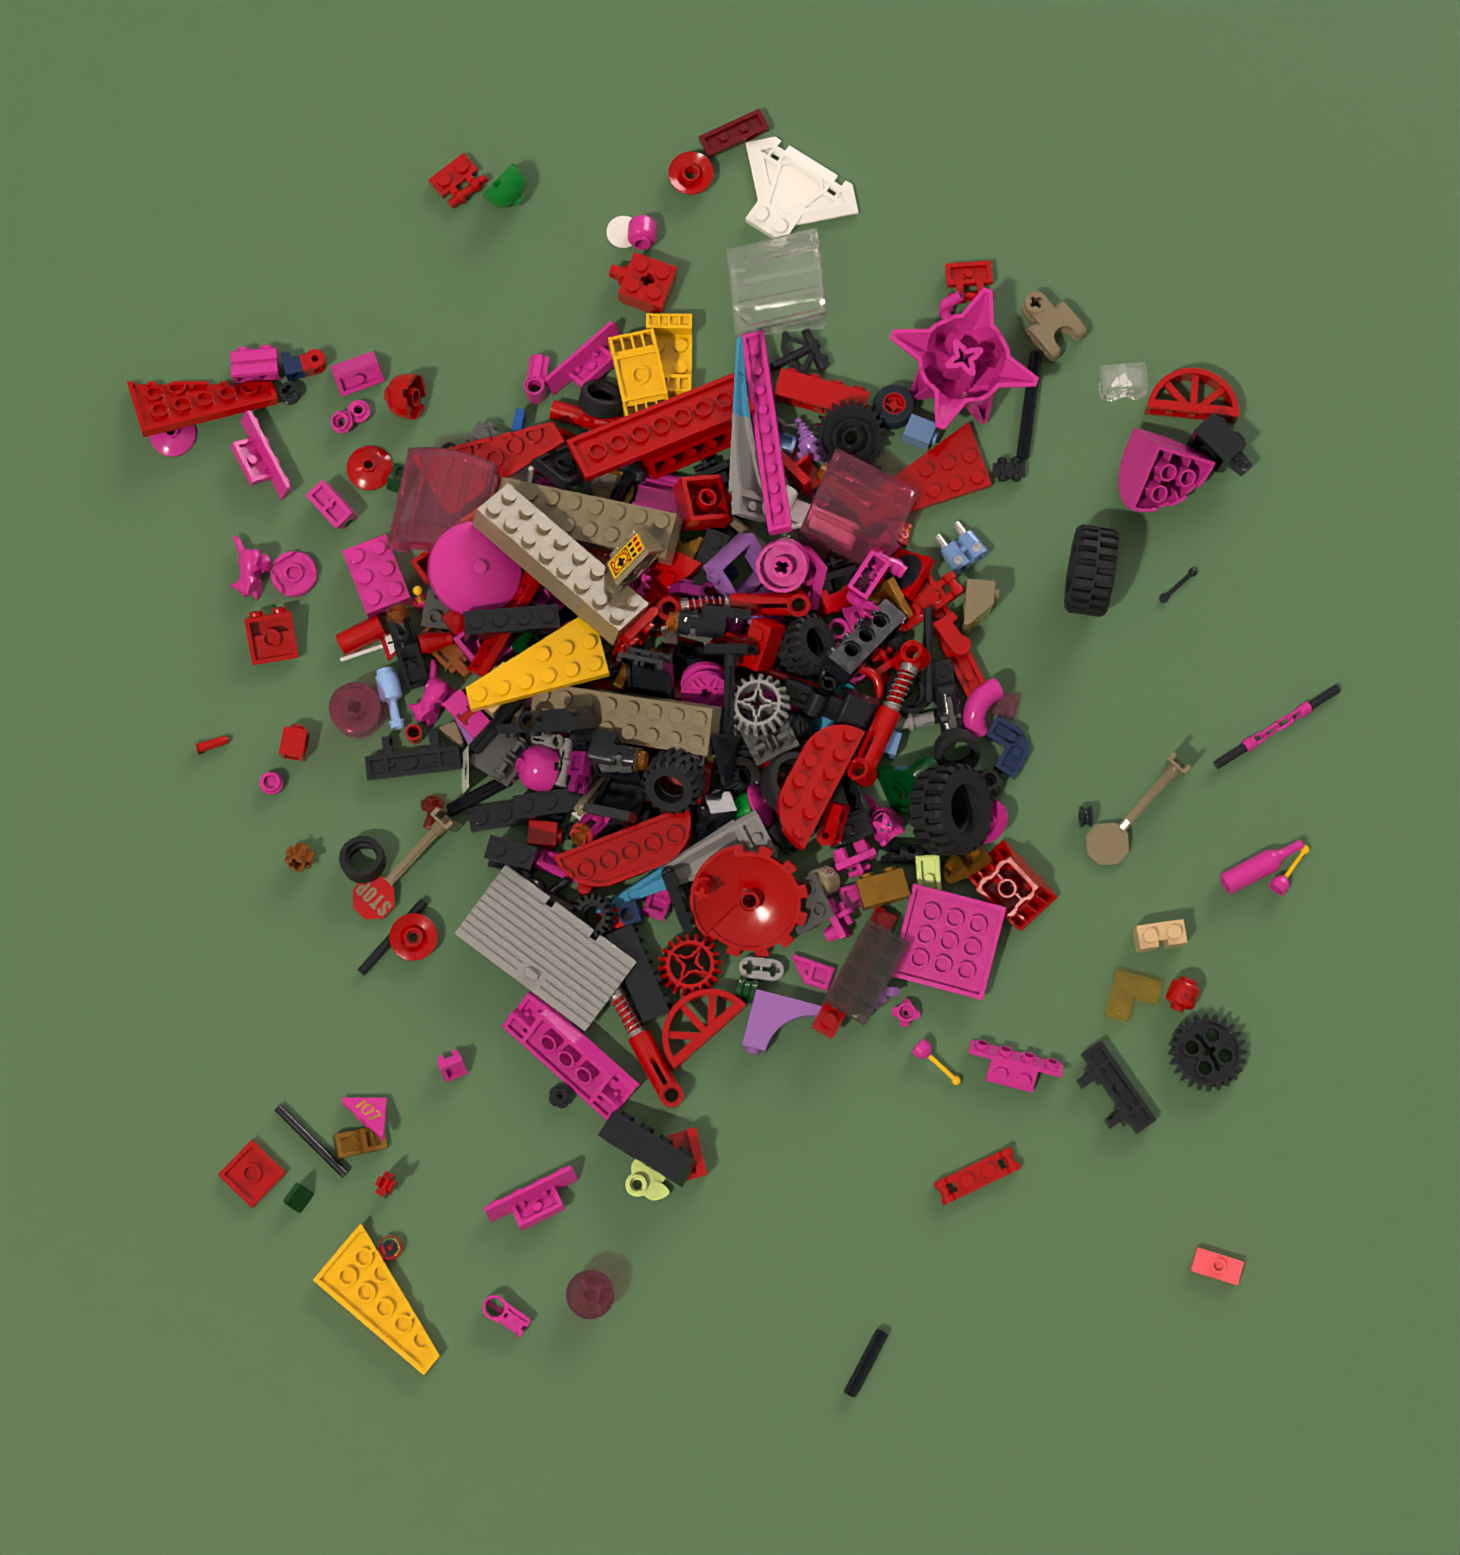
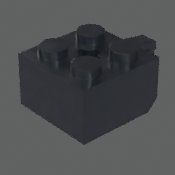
[1187,412,1252,477]

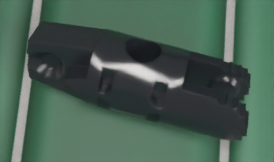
[880,842,941,864]

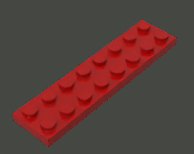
[566,372,755,482]

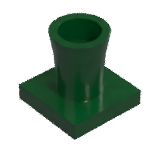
[876,754,939,812]

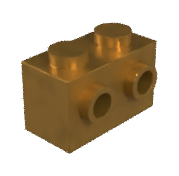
[855,866,910,911]

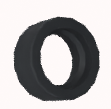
[578,379,622,419]
[884,670,929,714]
[934,728,980,768]
[339,836,387,883]

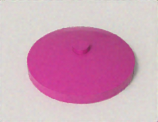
[427,522,521,615]

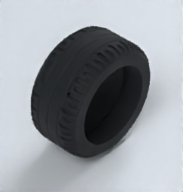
[760,751,800,811]

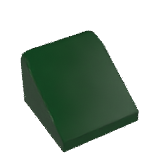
[386,463,417,496]
[510,633,542,655]
[283,1182,314,1213]

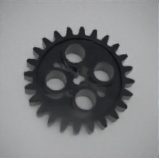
[1168,1013,1247,1092]

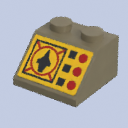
[606,529,664,585]
[960,579,999,636]

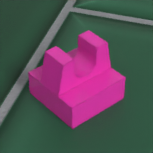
[437,1049,468,1083]

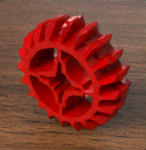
[658,933,722,997]

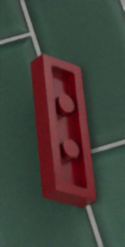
[699,109,769,159]

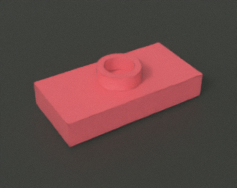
[1190,1247,1244,1286]

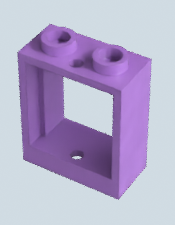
[703,532,763,598]

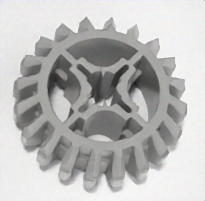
[733,674,791,738]

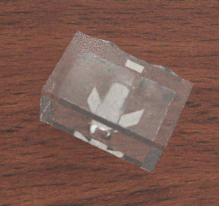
[1097,362,1149,401]

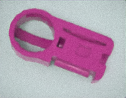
[482,1295,530,1337]

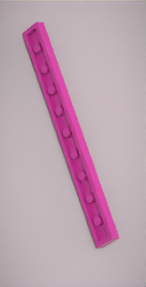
[741,330,793,536]

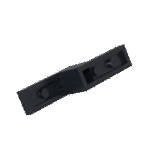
[689,492,742,599]
[468,787,584,833]

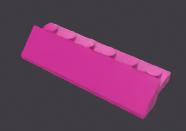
[502,991,640,1120]

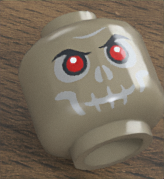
[806,866,840,897]

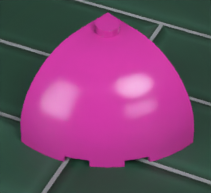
[1118,427,1216,512]

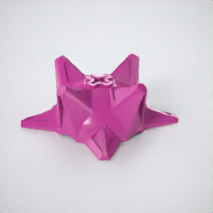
[889,287,1039,430]

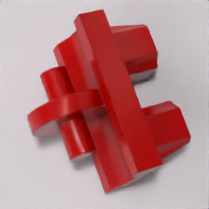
[870,646,902,686]

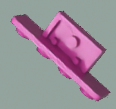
[544,321,621,395]
[230,410,291,499]
[968,1040,1063,1093]
[484,1166,579,1231]

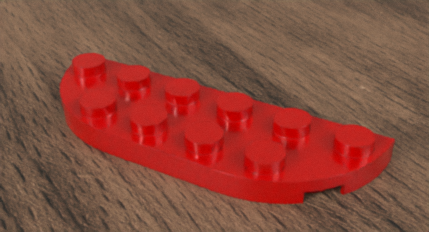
[776,725,865,851]
[554,810,691,887]

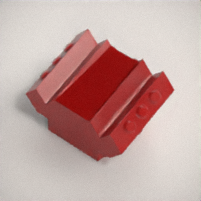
[969,840,1058,931]

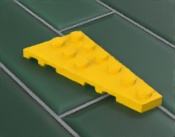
[466,617,610,712]
[313,1223,440,1375]

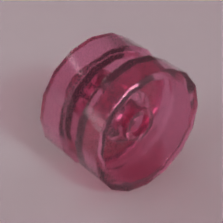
[328,682,384,739]

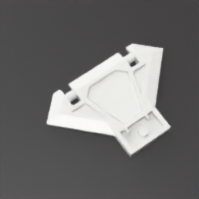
[745,137,859,245]

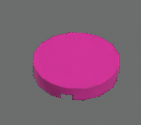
[270,551,318,598]

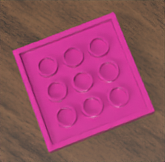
[890,883,1007,1000]

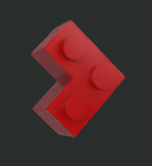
[722,617,786,672]

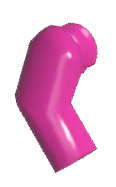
[938,290,964,320]

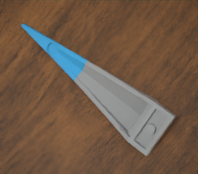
[728,336,767,522]
[593,810,777,915]

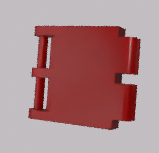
[610,607,658,663]

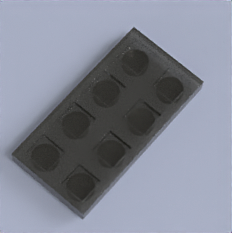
[823,919,910,1025]

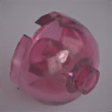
[566,1270,615,1319]

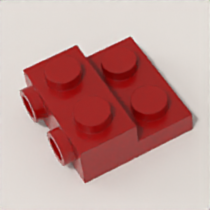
[244,606,299,665]

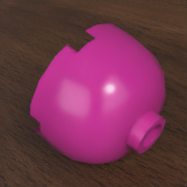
[515,745,559,792]

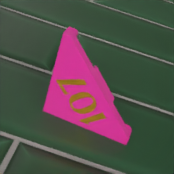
[342,1098,387,1140]

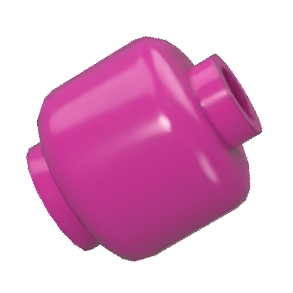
[627,214,657,250]

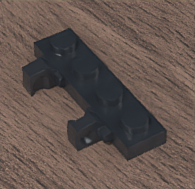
[365,730,462,781]
[1076,1041,1157,1134]

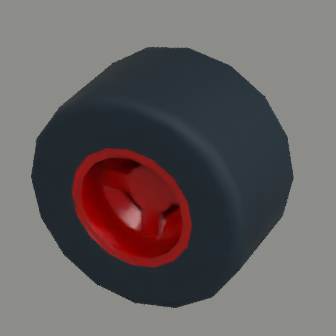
[873,385,914,430]

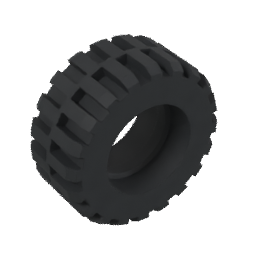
[1064,524,1119,617]
[908,764,993,856]

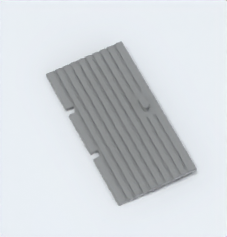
[454,864,637,1031]

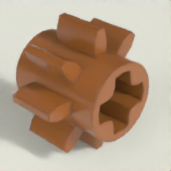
[284,842,315,872]

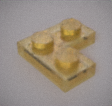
[1104,969,1163,1022]

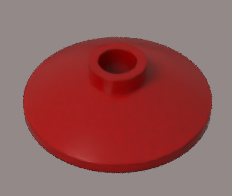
[668,151,714,195]
[347,446,393,491]
[389,913,437,961]

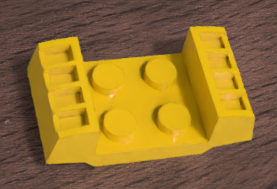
[646,313,692,399]
[608,328,669,417]

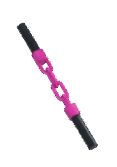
[1213,684,1341,769]

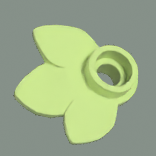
[625,1159,670,1200]

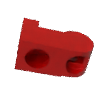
[816,585,852,618]
[933,611,971,659]
[816,800,850,846]

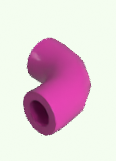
[962,678,1004,738]

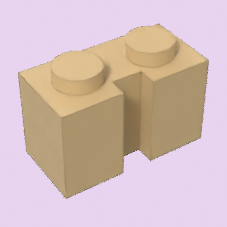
[1132,919,1188,953]

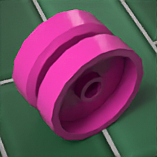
[756,538,810,593]

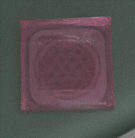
[991,692,1019,719]

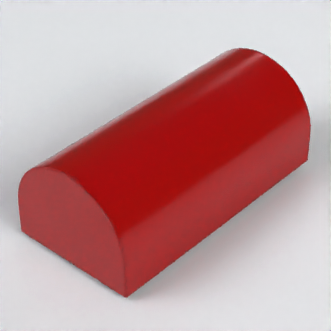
[335,614,389,656]

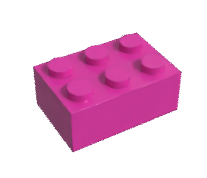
[342,534,413,618]

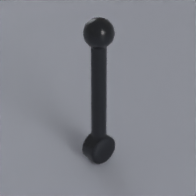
[1159,568,1197,603]

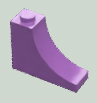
[742,989,822,1056]

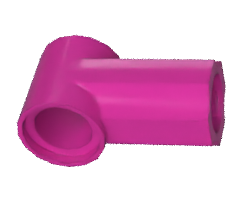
[524,354,550,404]

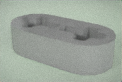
[739,957,784,982]

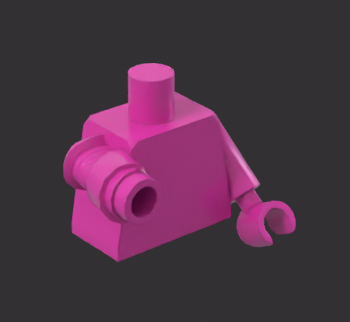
[846,550,908,619]

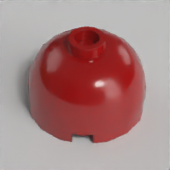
[384,373,426,420]

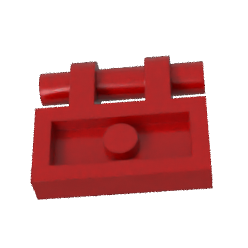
[428,152,488,209]
[945,260,994,304]

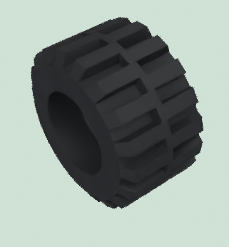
[777,614,837,678]
[641,748,707,815]

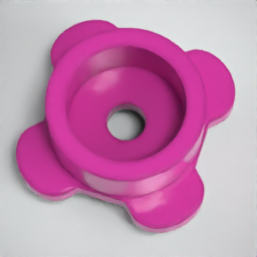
[891,999,920,1028]

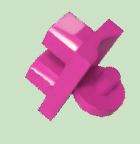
[833,839,877,879]
[823,898,855,942]

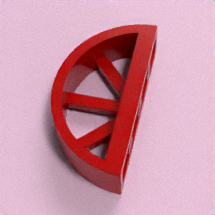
[1144,368,1239,424]
[662,989,746,1071]

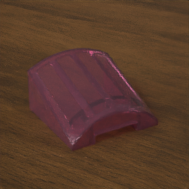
[387,447,501,553]
[797,448,919,565]

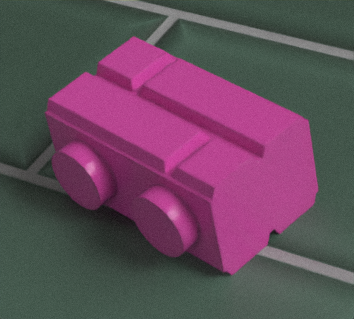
[230,345,281,384]

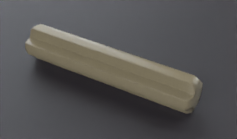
[574,776,606,816]

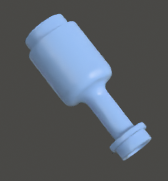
[375,667,405,730]

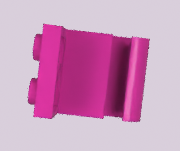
[632,473,682,514]

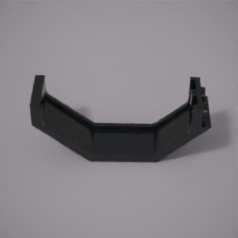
[583,646,675,823]

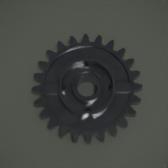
[812,399,886,473]

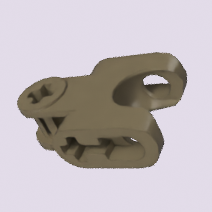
[1022,291,1087,362]

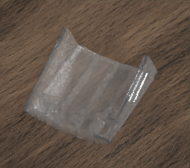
[726,227,827,337]

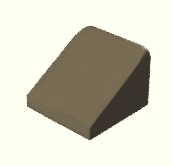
[439,721,465,749]

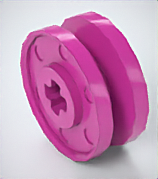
[680,661,725,708]

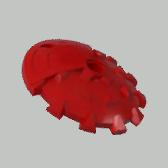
[690,844,808,958]

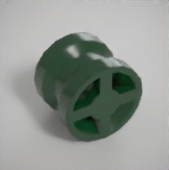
[735,976,759,1004]

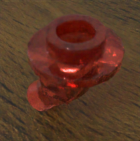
[420,795,444,830]

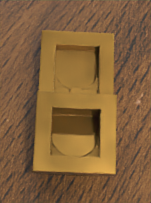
[940,845,993,884]
[333,1127,388,1159]

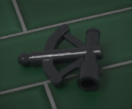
[770,328,831,375]

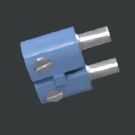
[934,521,989,575]

